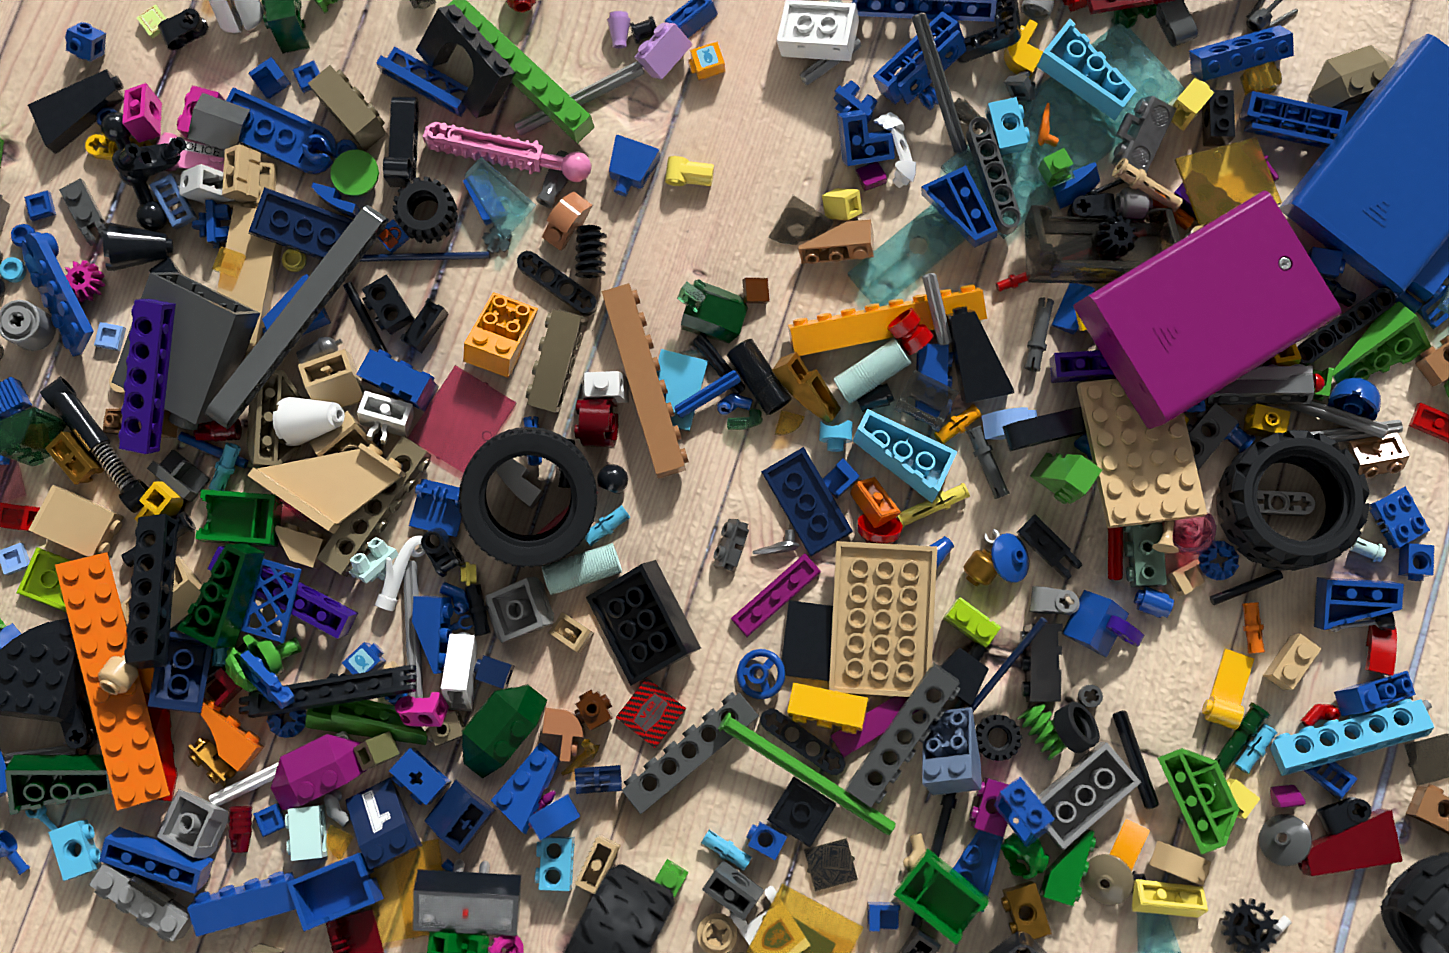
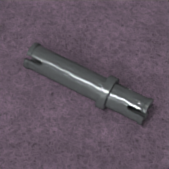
[1024,297,1054,372]
[966,425,1010,499]

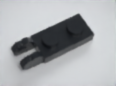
[1016,514,1082,580]

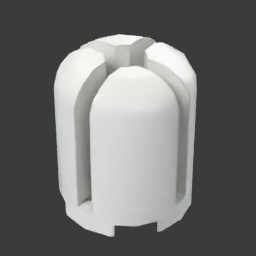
[209,0,264,33]

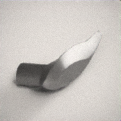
[753,529,800,554]

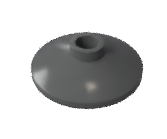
[1259,814,1312,866]

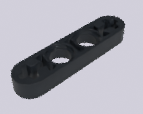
[517,251,597,316]
[760,709,845,775]

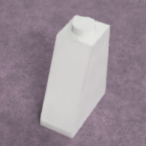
[441,632,478,711]

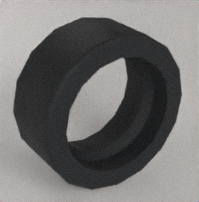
[1053,702,1100,753]

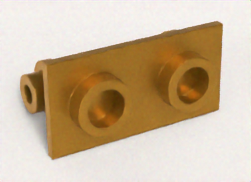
[188,737,237,787]

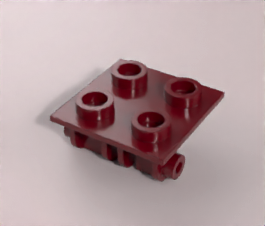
[325,909,384,953]

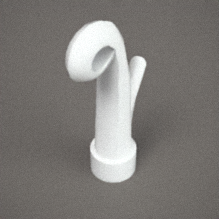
[375,536,426,611]

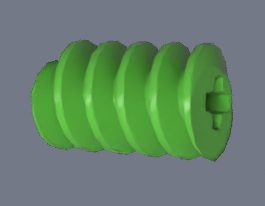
[1016,703,1067,761]

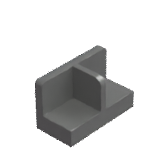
[147,450,210,502]

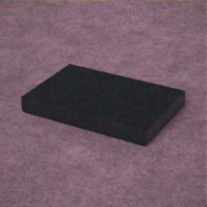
[782,600,833,681]

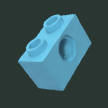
[985,97,1030,156]
[49,820,102,881]

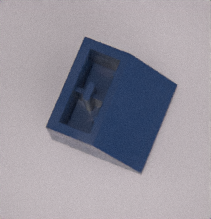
[424,779,496,854]

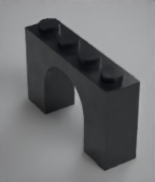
[416,4,516,118]

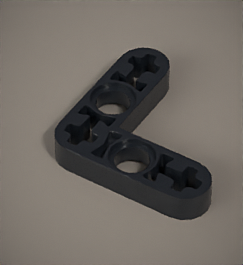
[957,0,1021,63]

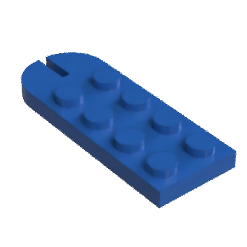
[226,87,337,174]
[22,232,94,357]

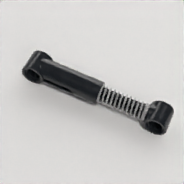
[40,376,149,513]

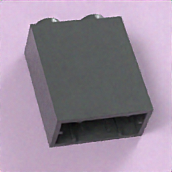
[112,272,260,430]

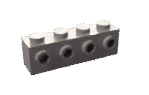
[89,863,192,942]

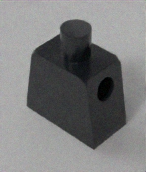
[940,642,989,705]

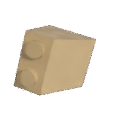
[29,485,124,557]

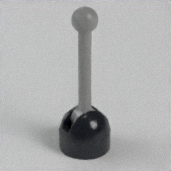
[1330,612,1395,632]

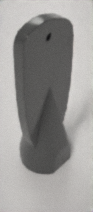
[536,151,569,208]

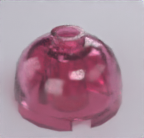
[1173,512,1216,556]

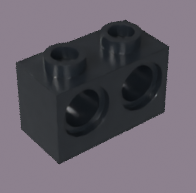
[362,274,415,335]

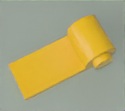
[1202,649,1255,730]

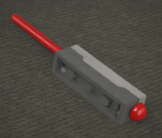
[1207,364,1325,405]

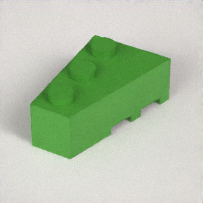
[1030,453,1102,505]

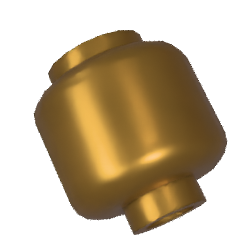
[963,549,998,587]

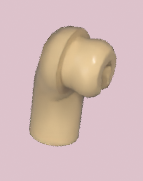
[903,833,926,871]

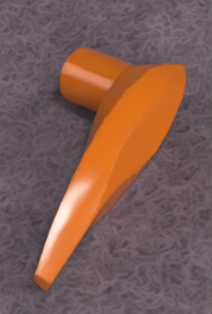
[1038,103,1059,147]

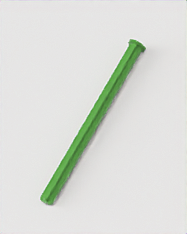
[718,712,896,835]

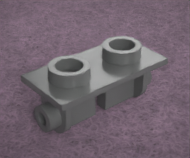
[713,519,749,571]

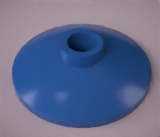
[991,533,1029,583]

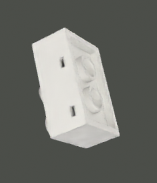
[777,0,859,61]

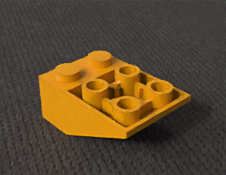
[463,292,538,378]

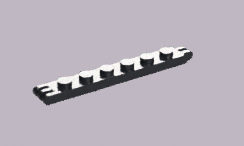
[238,665,417,718]

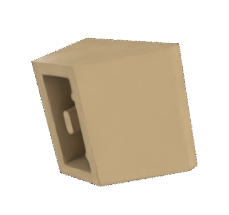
[298,349,364,408]

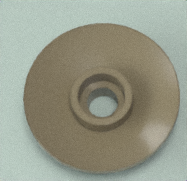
[1082,854,1134,905]

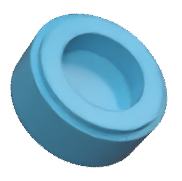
[0,257,27,283]

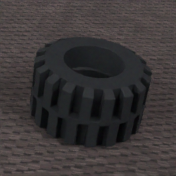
[393,177,458,244]

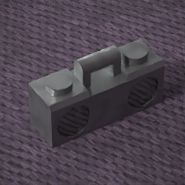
[1111,96,1177,173]

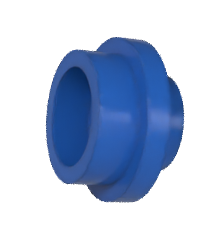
[11,224,35,248]

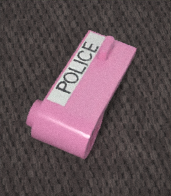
[156,132,225,172]

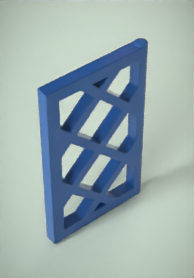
[241,559,302,643]

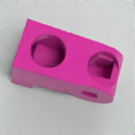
[395,692,449,727]

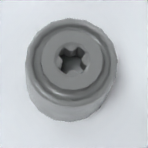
[0,300,56,351]

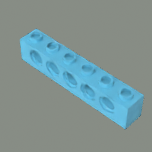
[1270,699,1435,776]

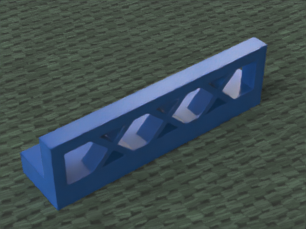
[376,46,468,117]

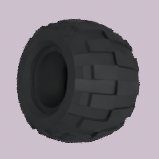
[1380,852,1449,953]

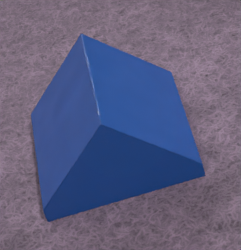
[1061,590,1129,658]

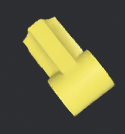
[665,156,714,186]

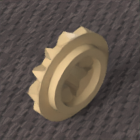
[697,913,738,953]

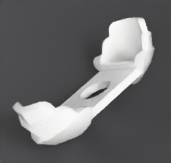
[874,112,916,188]

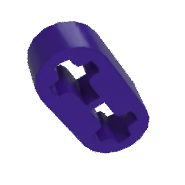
[1106,615,1144,647]

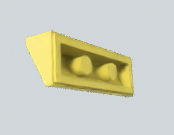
[1132,879,1208,918]

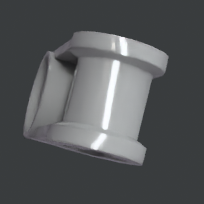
[1030,586,1080,615]

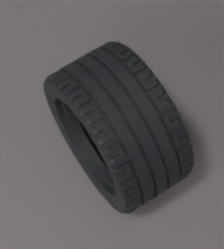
[458,427,597,568]

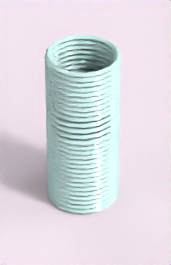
[834,338,912,404]
[542,543,622,596]

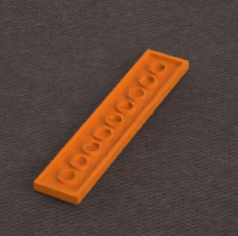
[55,552,170,811]

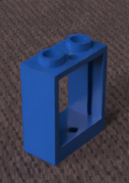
[994,776,1055,847]

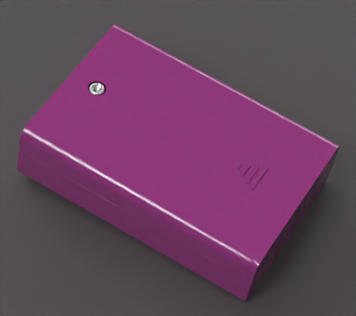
[1073,191,1342,429]

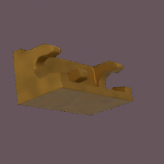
[45,432,105,485]

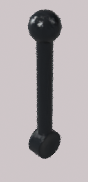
[1088,173,1131,195]

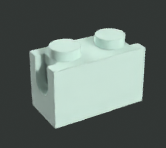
[285,805,328,861]

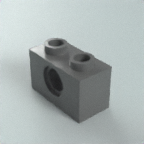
[702,860,765,921]

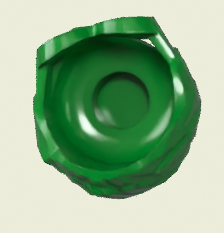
[1001,832,1050,879]

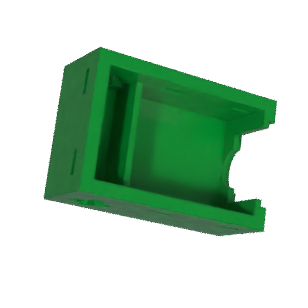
[195,489,283,547]
[894,848,989,945]

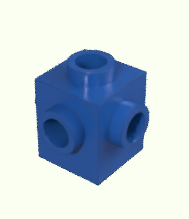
[65,22,106,62]

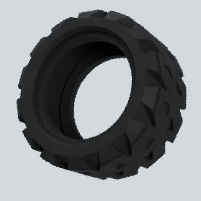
[1216,430,1370,571]
[563,864,675,953]

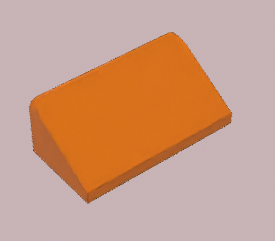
[850,477,901,528]

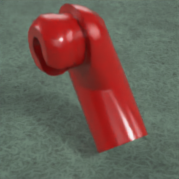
[1300,704,1341,727]

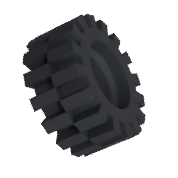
[976,715,1022,761]

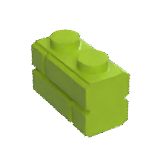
[942,597,1001,648]

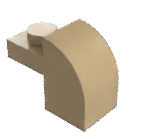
[1149,841,1211,886]

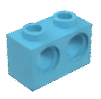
[535,836,575,891]

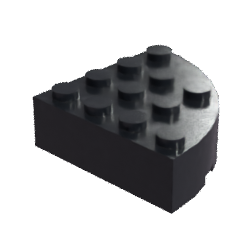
[0,618,84,724]

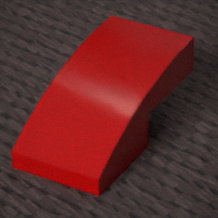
[0,502,40,532]
[1365,625,1397,676]

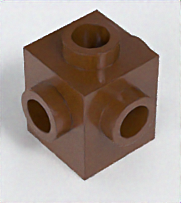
[574,690,614,731]

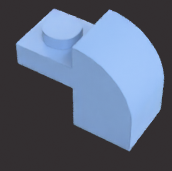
[982,407,1037,440]

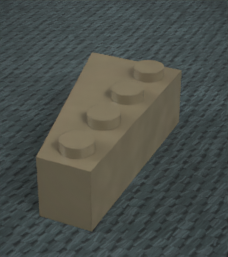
[526,309,589,413]

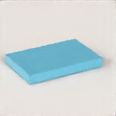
[657,349,708,432]

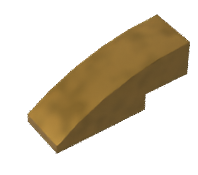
[772,352,841,423]

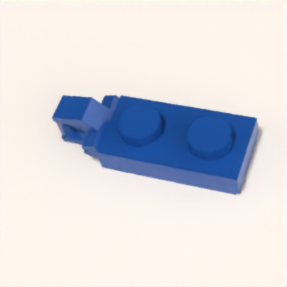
[240,650,294,709]

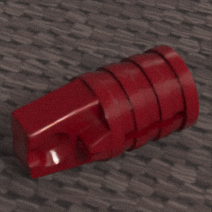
[193,419,242,442]
[228,806,253,853]

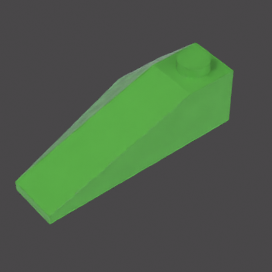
[1333,302,1431,384]

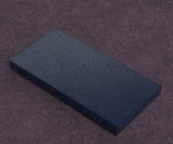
[248,187,353,260]
[761,447,853,557]

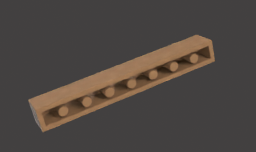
[601,283,689,479]

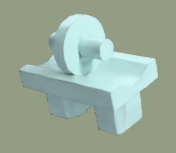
[349,537,398,584]

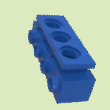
[873,11,967,105]
[1239,91,1348,148]

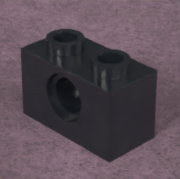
[1202,90,1235,146]

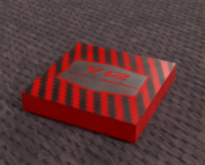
[616,678,686,748]

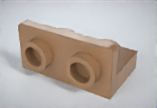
[1348,432,1409,478]

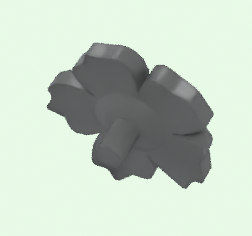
[482,224,512,253]

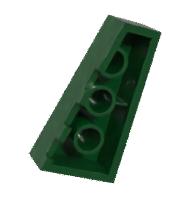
[177,543,265,649]

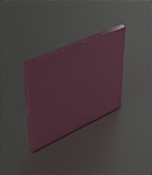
[408,365,517,473]

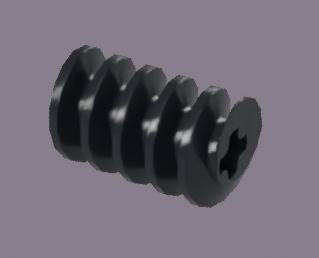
[575,225,607,278]

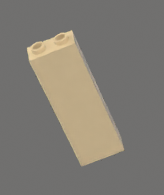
[217,204,282,356]

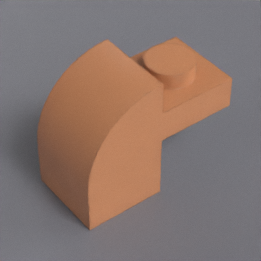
[542,192,593,251]
[542,708,585,762]

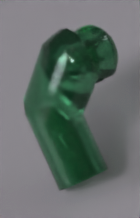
[727,409,763,430]

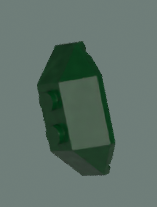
[462,684,547,778]

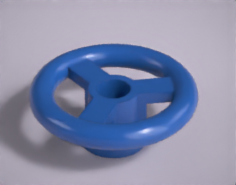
[737,649,785,699]

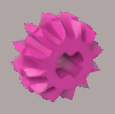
[65,260,105,302]

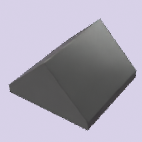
[187,93,250,151]

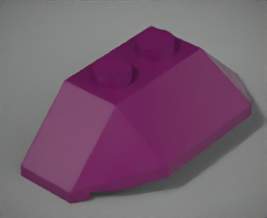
[271,734,368,810]

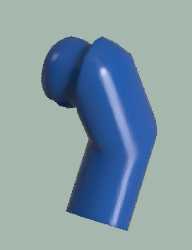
[440,582,469,615]

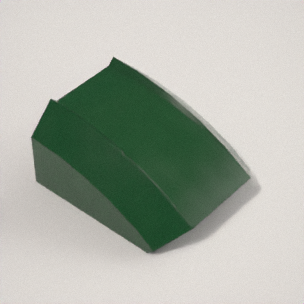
[681,280,748,343]

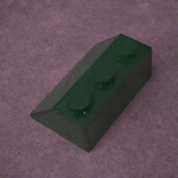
[0,407,66,466]

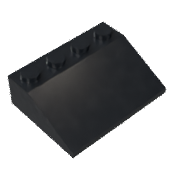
[586,560,701,686]

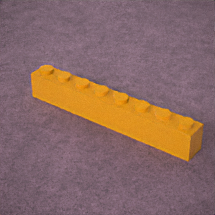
[788,285,987,356]

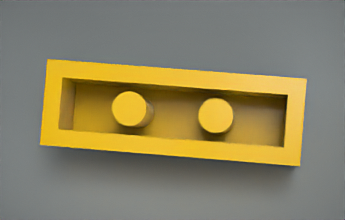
[787,683,868,734]

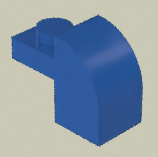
[527,794,580,840]

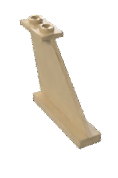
[247,443,407,534]

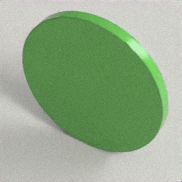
[331,149,379,197]

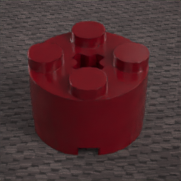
[574,398,619,447]

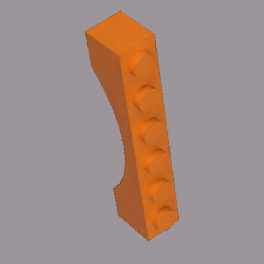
[138,668,264,771]

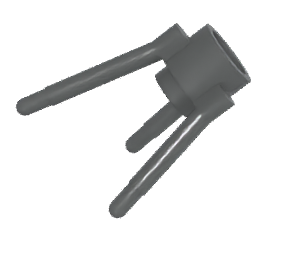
[1246,0,1298,32]

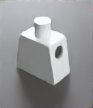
[179,164,234,204]
[581,371,628,403]

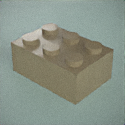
[308,65,387,151]

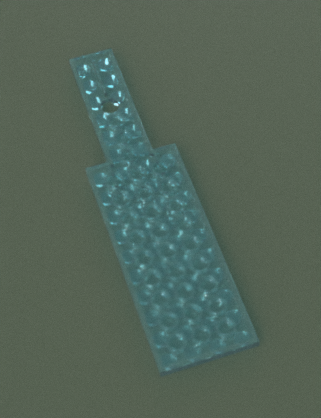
[847,22,1185,307]

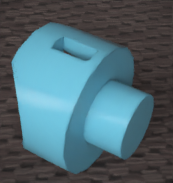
[819,420,853,452]

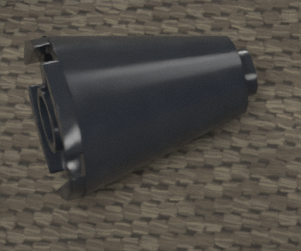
[103,223,173,271]

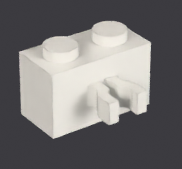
[357,391,414,445]

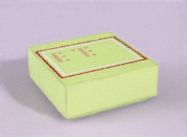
[137,4,166,39]

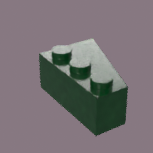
[261,0,310,54]

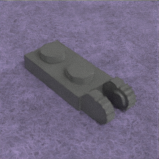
[59,178,106,246]

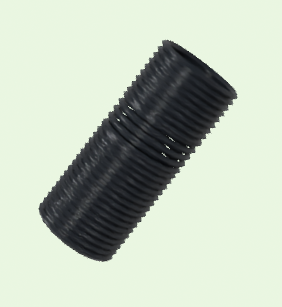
[727,339,792,415]

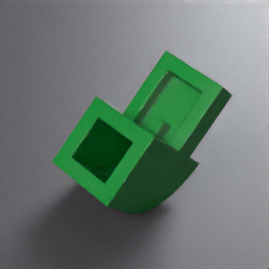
[427,931,490,953]

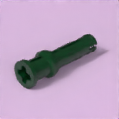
[1215,702,1271,775]

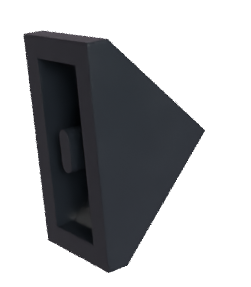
[899,927,941,953]

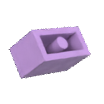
[634,22,693,79]

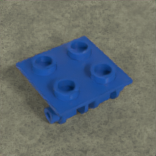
[409,479,462,537]
[1369,486,1430,549]

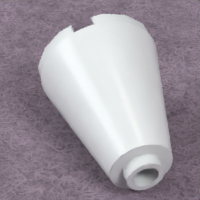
[273,397,345,446]

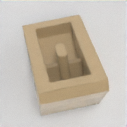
[548,612,594,654]

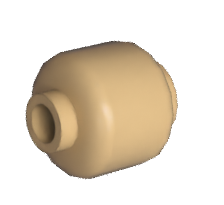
[98,655,139,695]

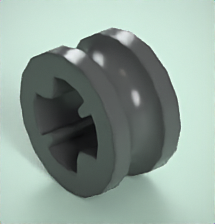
[1078,685,1103,708]

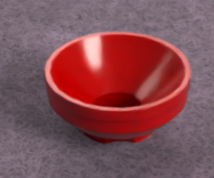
[857,514,903,544]

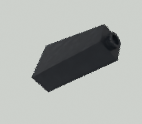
[27,69,124,154]
[946,306,1014,403]

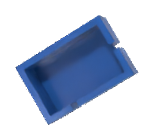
[287,852,384,931]

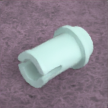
[1350,537,1386,562]

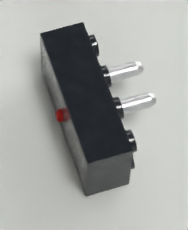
[413,859,521,936]

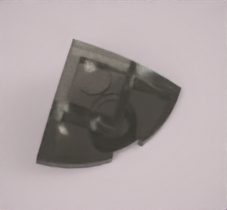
[768,195,834,245]

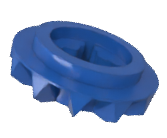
[1198,541,1239,580]
[266,710,307,738]

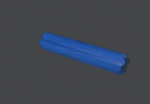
[674,370,741,418]

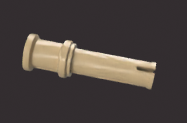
[1112,158,1183,212]

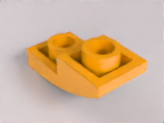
[1109,819,1150,871]

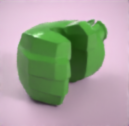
[225,634,302,692]

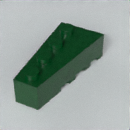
[5,755,112,815]

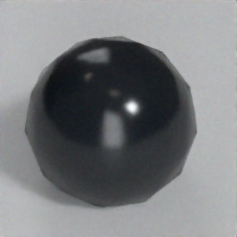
[597,464,628,494]

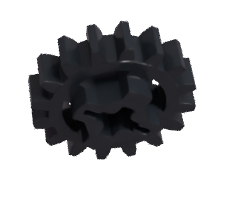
[1220,898,1280,953]

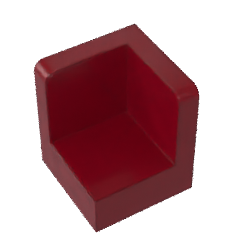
[207,668,243,708]

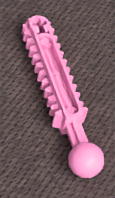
[423,122,592,182]

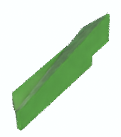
[306,700,428,745]

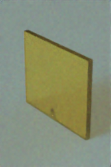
[1175,137,1282,226]
[370,838,443,943]
[746,883,864,953]

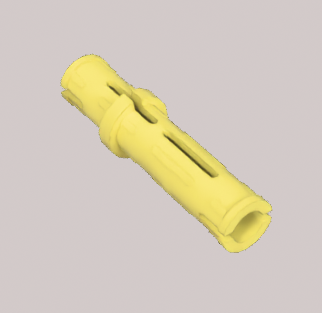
[897,483,970,528]

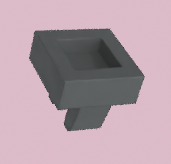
[1004,71,1036,101]

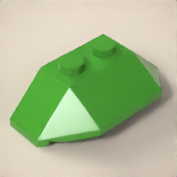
[1158,748,1240,855]

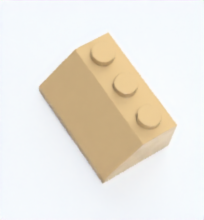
[121,556,202,641]

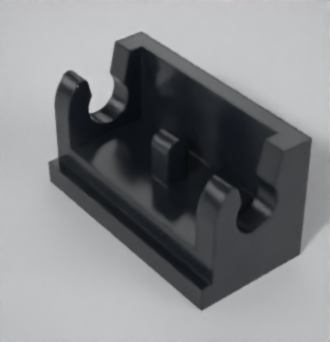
[400,298,448,354]

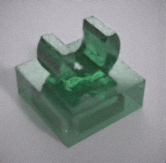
[677,279,707,313]

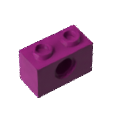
[969,777,1009,837]

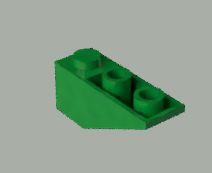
[1039,829,1096,906]

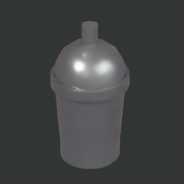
[296,337,343,364]

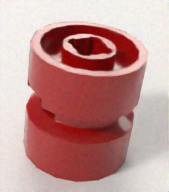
[887,308,934,355]

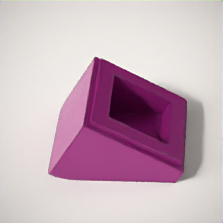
[855,162,887,192]
[1270,785,1306,808]

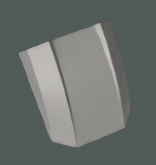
[485,577,554,643]
[157,789,229,859]

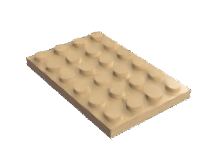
[1076,379,1207,529]
[829,541,938,698]

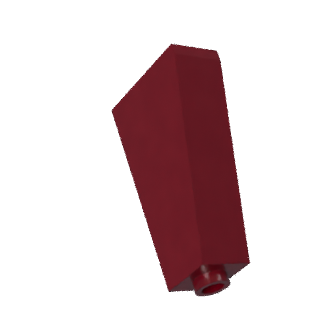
[1298,809,1403,876]

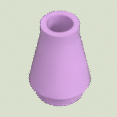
[607,11,631,48]

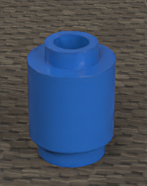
[1134,586,1174,618]

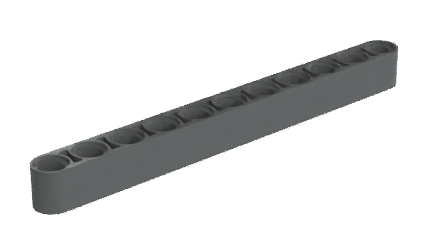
[205,205,388,429]

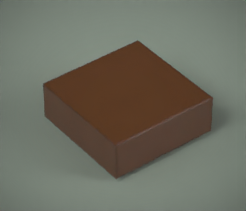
[742,277,770,304]

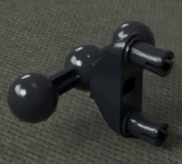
[101,112,186,231]

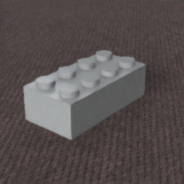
[1037,742,1141,849]

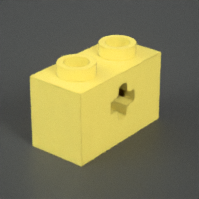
[1171,78,1214,131]

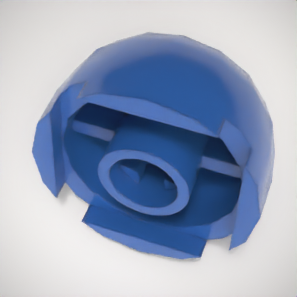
[1328,378,1381,421]

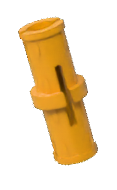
[933,404,982,445]

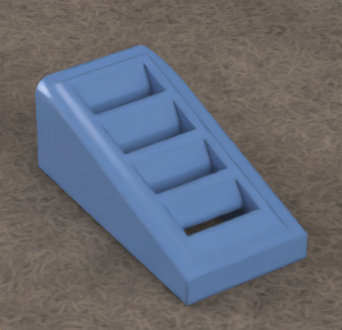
[149,174,198,229]

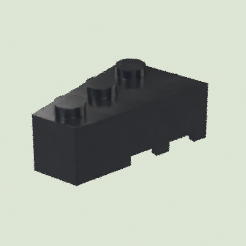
[1020,624,1063,702]

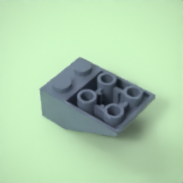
[922,707,981,795]

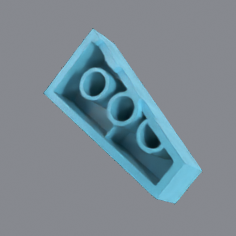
[1036,19,1136,121]
[852,409,958,503]

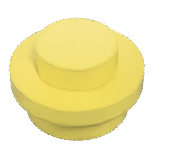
[282,249,307,272]
[460,562,476,587]

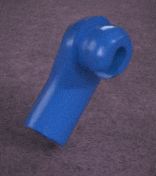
[717,393,753,415]

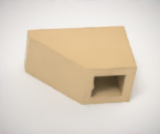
[274,523,328,570]

